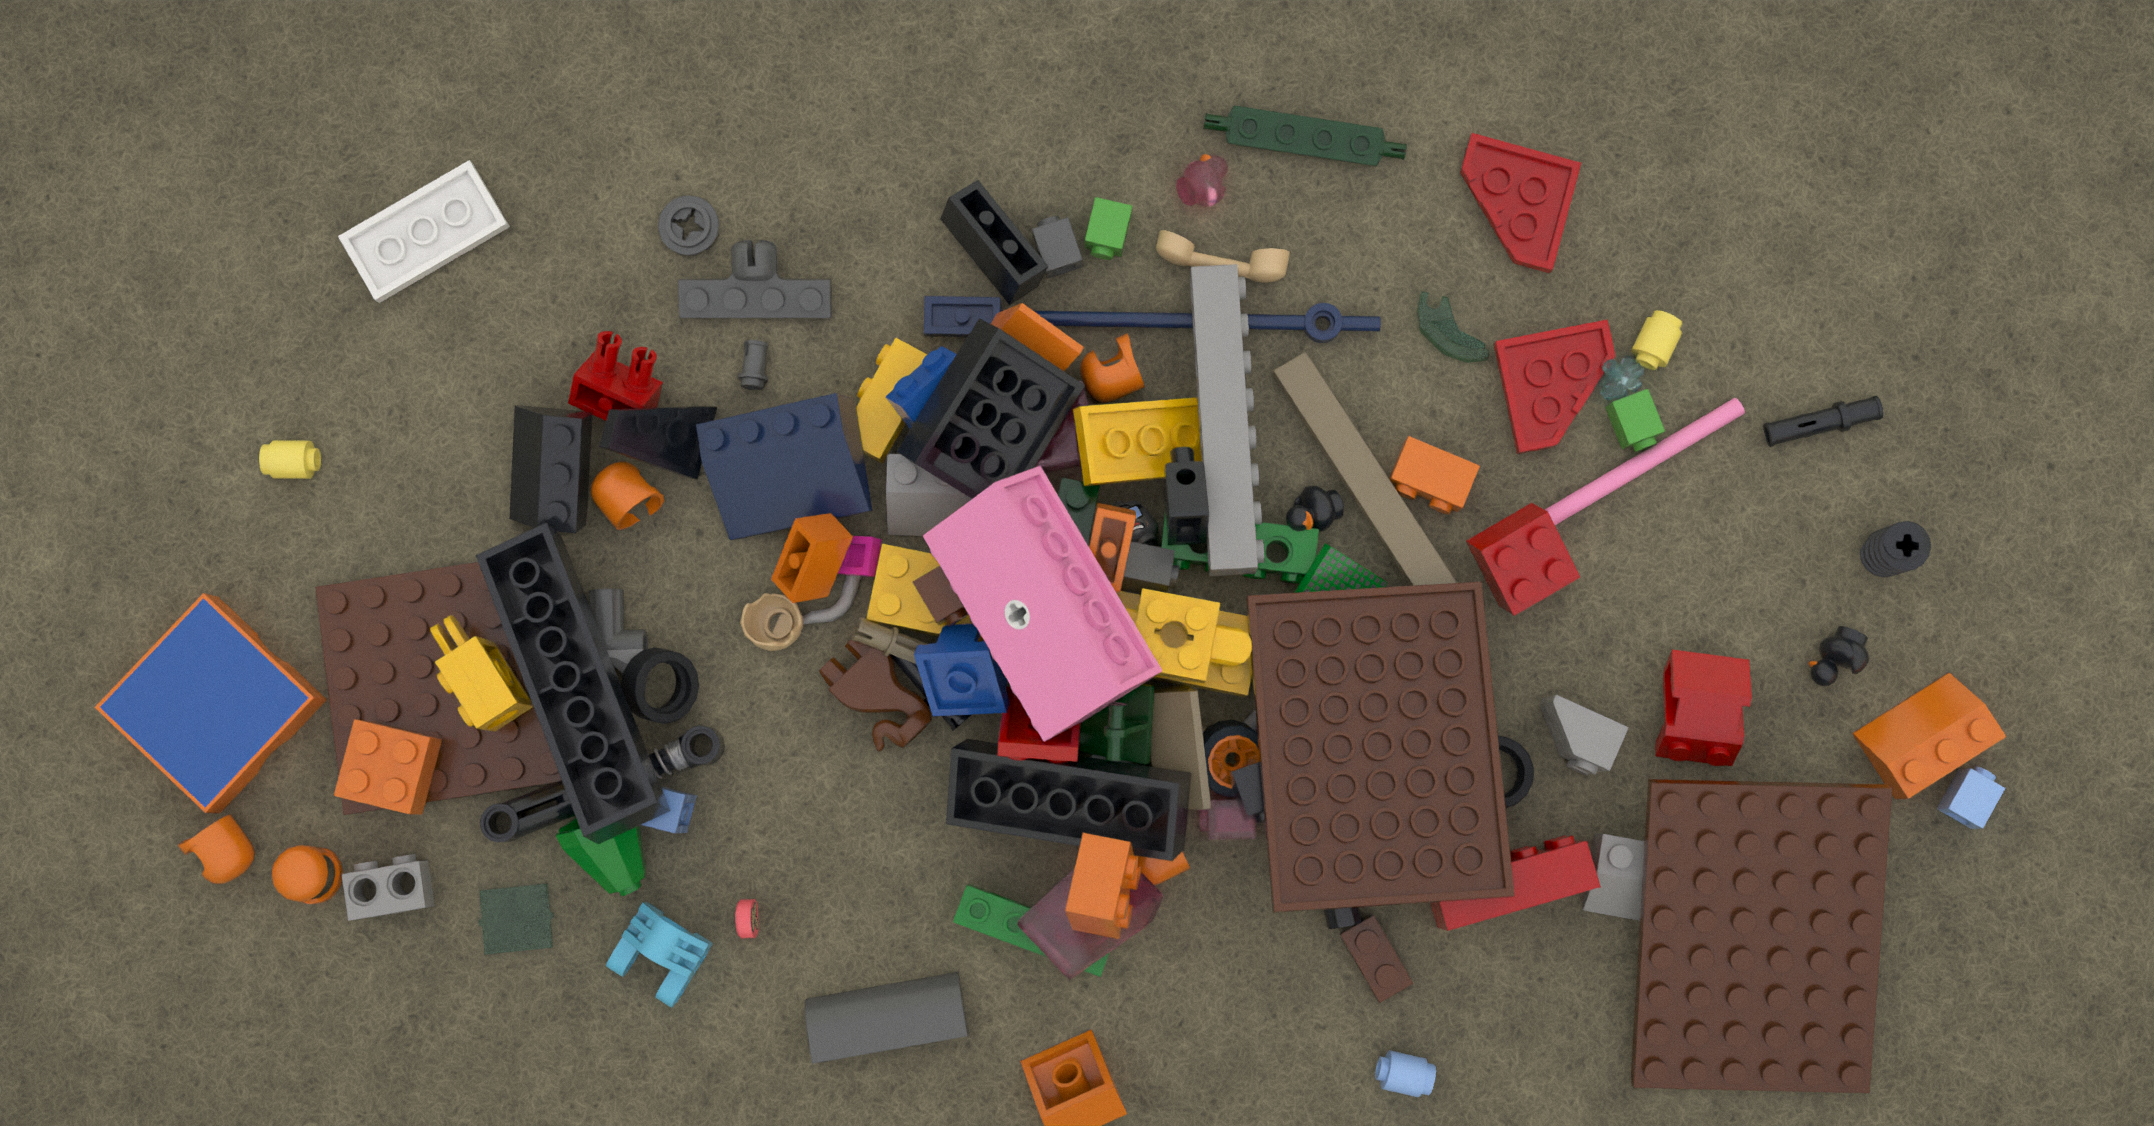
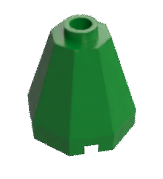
[556,818,646,896]

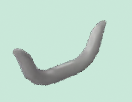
[803,575,861,625]

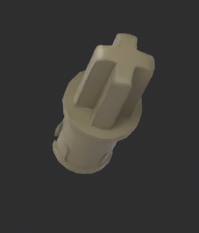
[851,617,928,664]

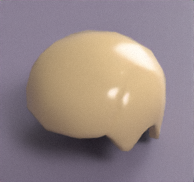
[740,593,804,651]

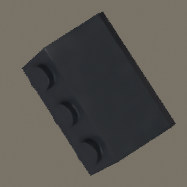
[509,405,593,533]

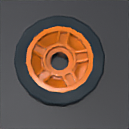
[1203,720,1260,797]

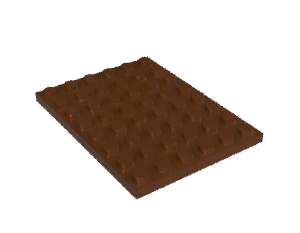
[1246,581,1515,913]
[1631,779,1892,1093]

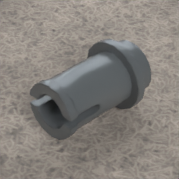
[738,340,769,390]

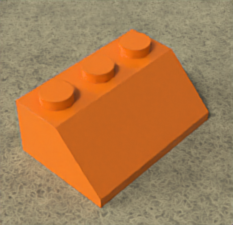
[1852,673,2006,799]

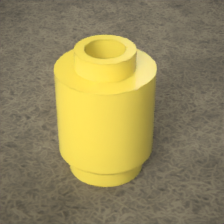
[1631,310,1682,370]
[259,440,321,479]

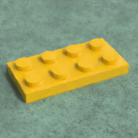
[1073,397,1201,486]

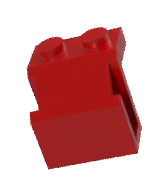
[1655,650,1752,766]

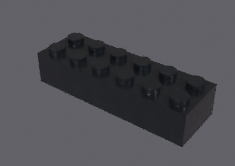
[946,739,1191,861]

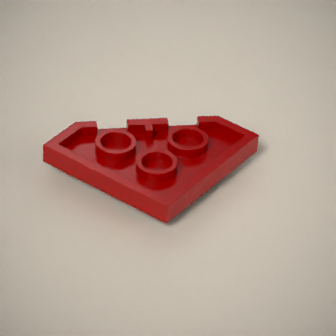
[1460,133,1581,273]
[1493,319,1616,454]

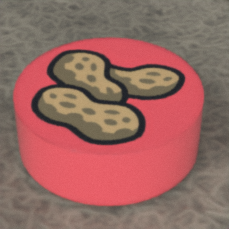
[735,899,759,939]

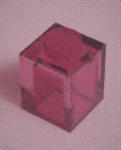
[1199,800,1256,840]

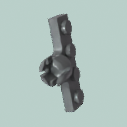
[678,240,832,318]

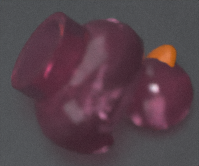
[1176,154,1228,207]

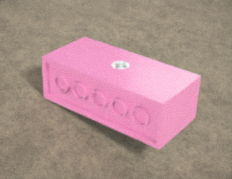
[923,466,1162,742]

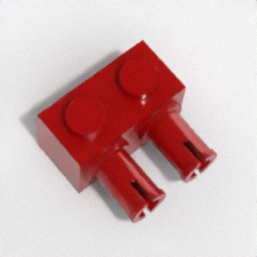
[568,331,663,421]

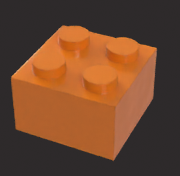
[334,719,442,815]
[1065,833,1141,939]

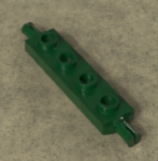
[1203,105,1407,167]

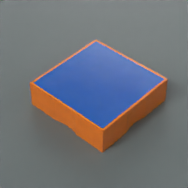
[94,593,327,813]

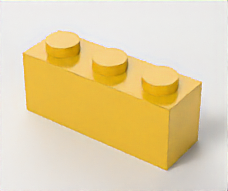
[856,338,927,464]

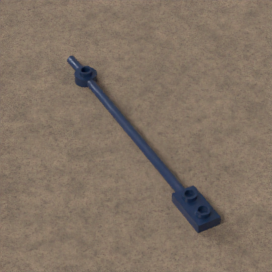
[924,296,1381,343]

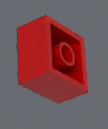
[1466,503,1580,616]

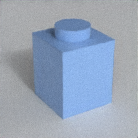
[1937,766,2005,829]

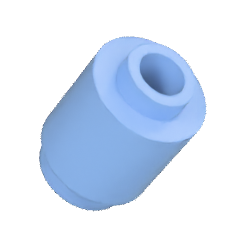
[1375,1050,1436,1097]

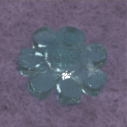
[1598,356,1644,401]

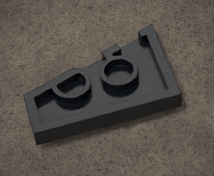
[599,406,717,480]

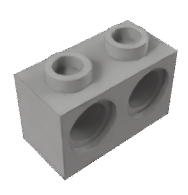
[342,854,435,921]

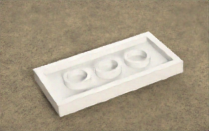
[338,160,510,303]

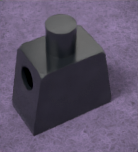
[1164,447,1209,545]

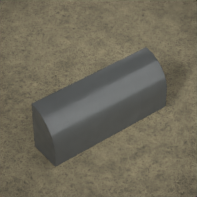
[805,972,969,1064]

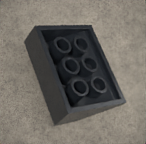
[896,318,1085,499]

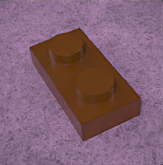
[1339,915,1413,1003]

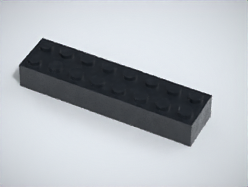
[475,523,671,844]

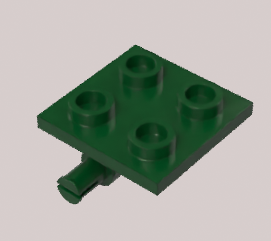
[1079,684,1154,764]

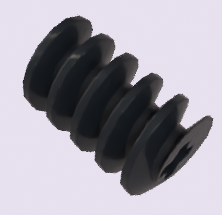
[1860,521,1931,578]

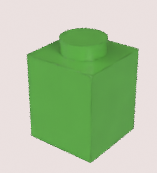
[1085,197,1132,260]
[1605,389,1665,452]

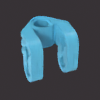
[606,902,713,1008]

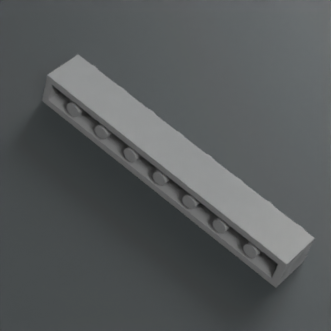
[1190,264,1264,576]

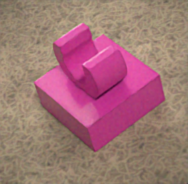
[838,536,882,577]

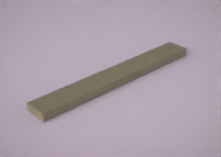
[1272,352,1457,586]

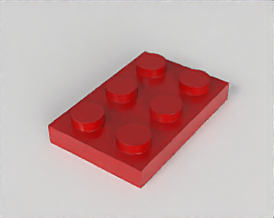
[997,687,1080,763]

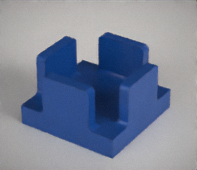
[914,624,1010,716]

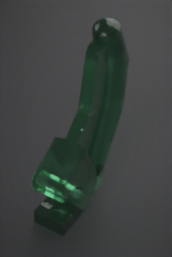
[1416,291,1490,363]

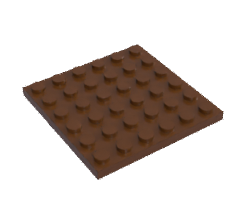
[315,562,562,815]

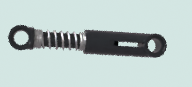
[480,726,725,842]

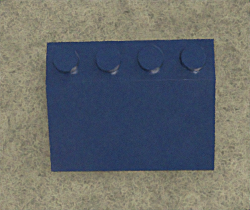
[696,393,873,540]

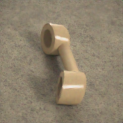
[1156,230,1290,283]

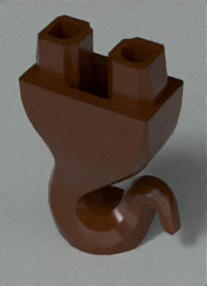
[819,640,932,752]

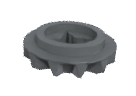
[658,196,719,256]

